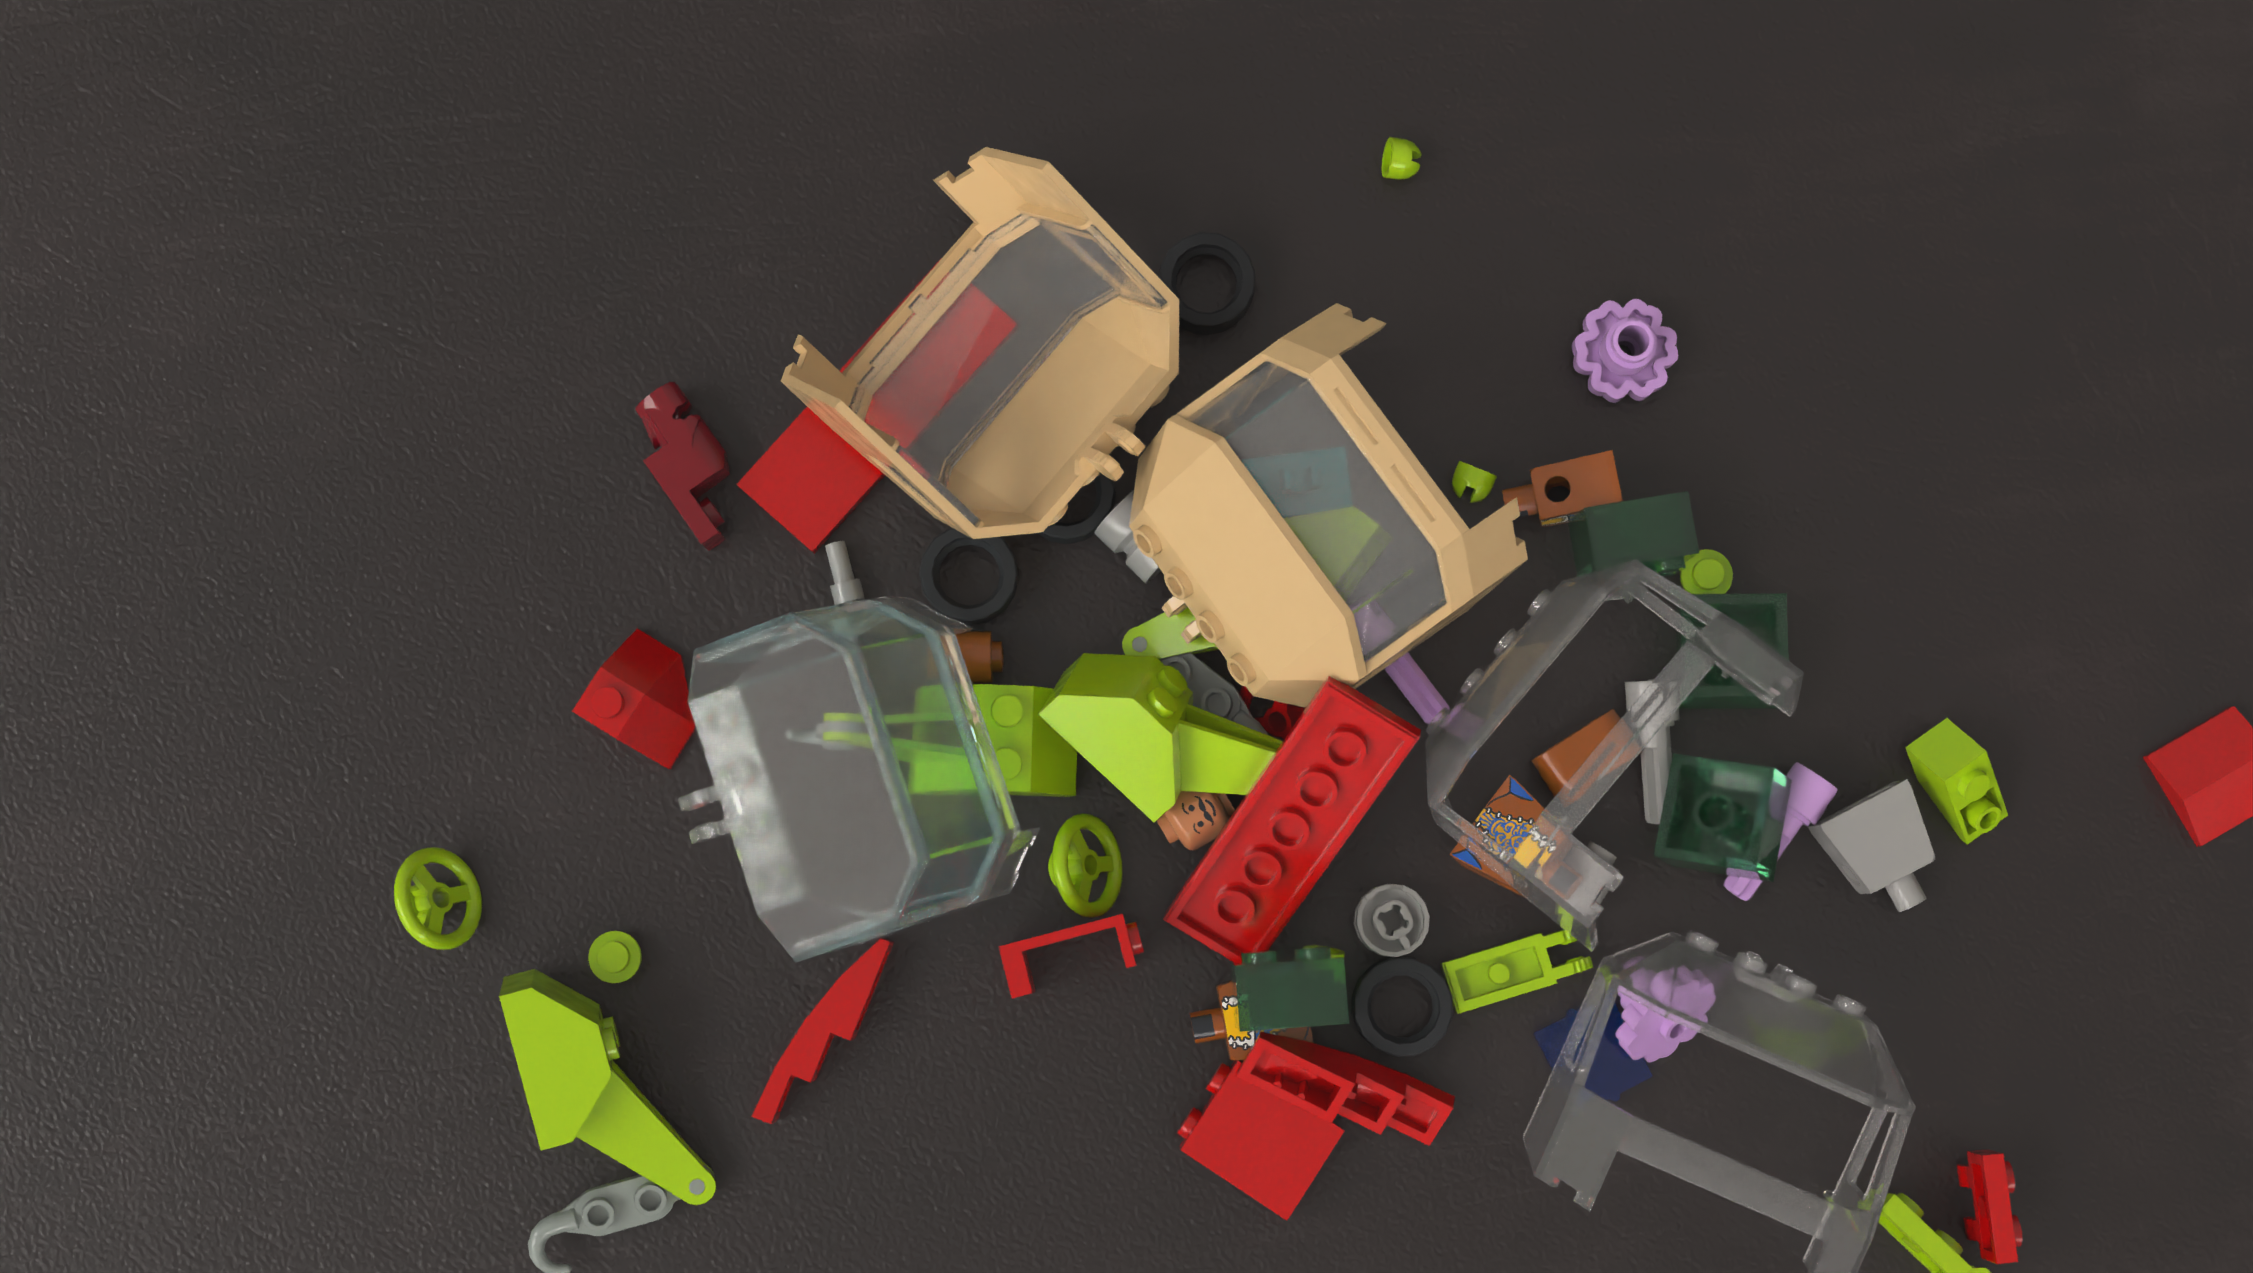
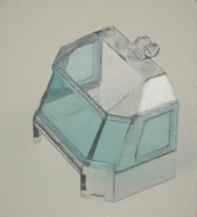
[678,596,1041,963]

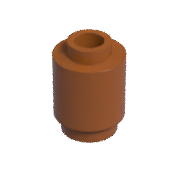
[928,631,1003,683]

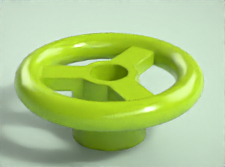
[1048,813,1123,918]
[394,847,482,950]

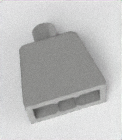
[1808,779,1935,912]

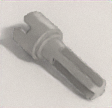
[1625,678,1680,824]

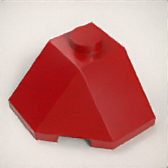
[572,628,698,770]

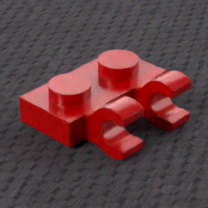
[1956,1149,2023,1264]

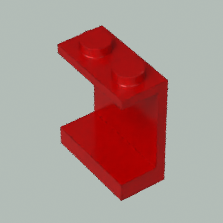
[998,914,1144,999]
[1177,1060,1344,1221]

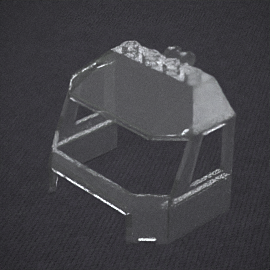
[1425,559,1804,952]
[1522,930,1916,1273]

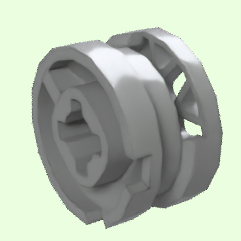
[1353,884,1430,957]

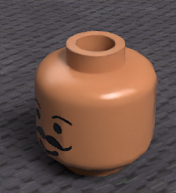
[1157,791,1235,851]

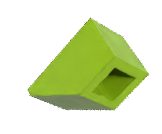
[1905,718,2008,845]

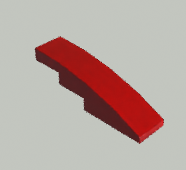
[751,938,894,1124]
[1236,1032,1455,1146]

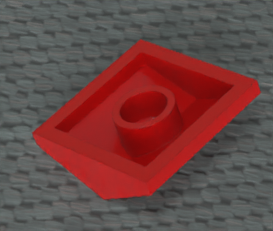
[2143,706,2253,847]

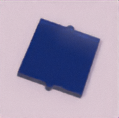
[1533,994,1653,1116]

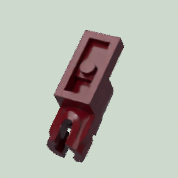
[635,382,730,551]

